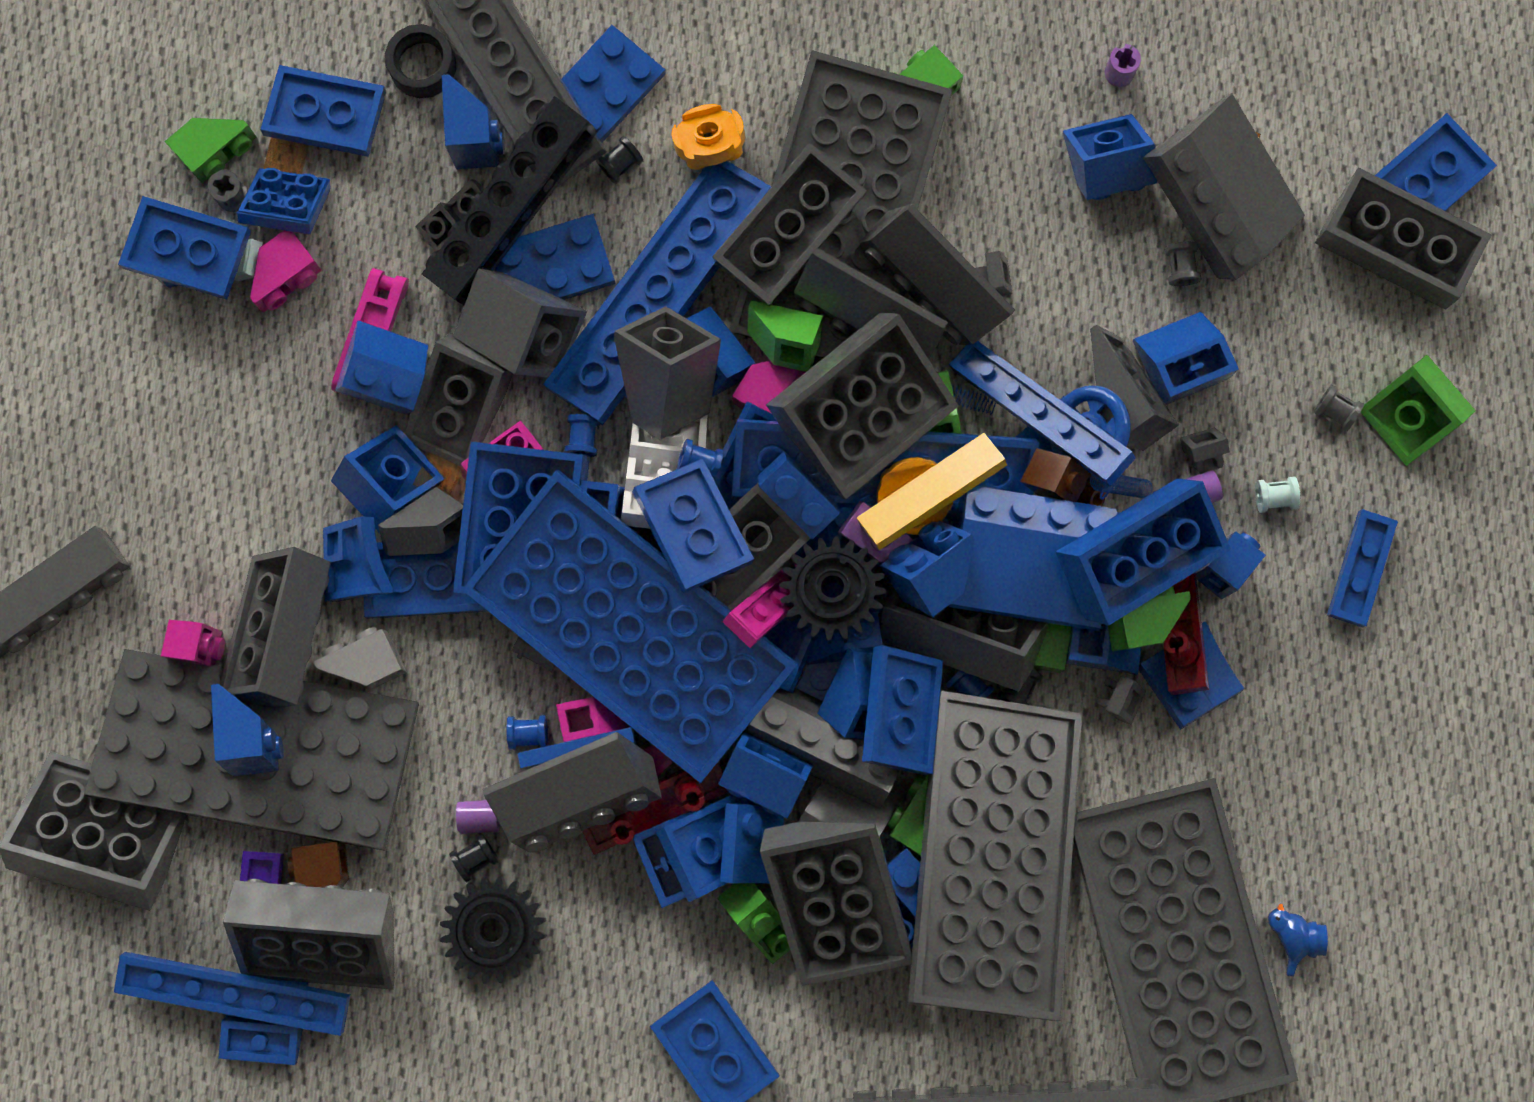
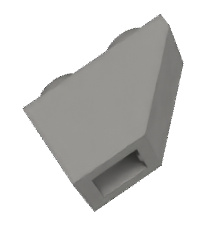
[313,627,407,689]

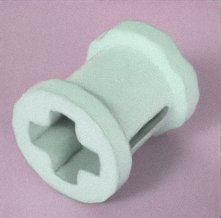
[1255,477,1300,513]

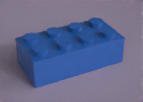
[1056,478,1231,625]

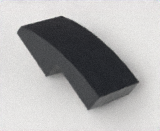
[415,179,485,251]

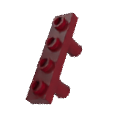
[1163,572,1209,695]
[582,762,728,855]

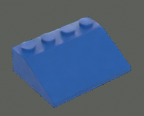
[453,442,590,594]
[949,486,1117,631]

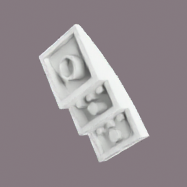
[621,415,708,529]

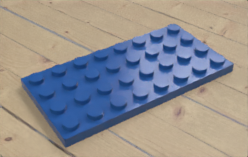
[462,470,798,783]

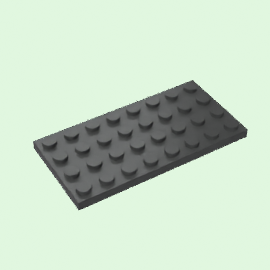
[729,50,953,359]
[84,649,419,851]
[908,691,1082,1021]
[1073,778,1299,1102]

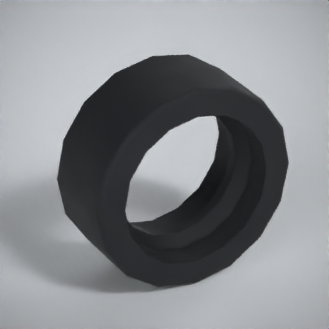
[385,24,456,99]

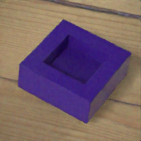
[240,851,284,884]

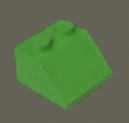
[1361,355,1476,466]

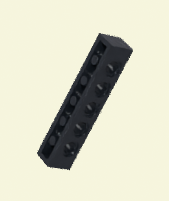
[422,96,598,306]

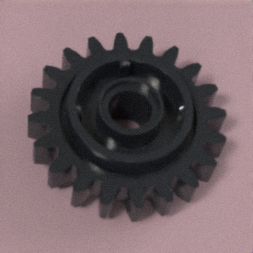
[779,537,886,644]
[440,877,547,984]

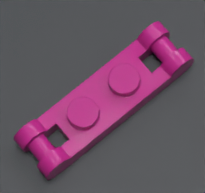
[331,268,409,394]

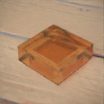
[263,138,309,174]
[413,452,462,496]

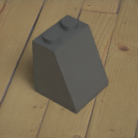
[453,269,587,377]
[614,306,721,440]

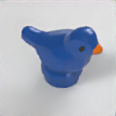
[1268,904,1328,976]

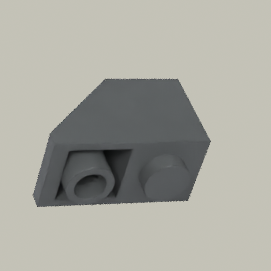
[378,487,463,556]

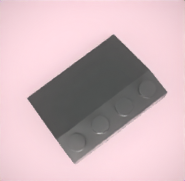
[1143,93,1305,280]
[766,313,959,500]
[0,752,187,911]
[760,821,912,986]
[223,879,395,990]

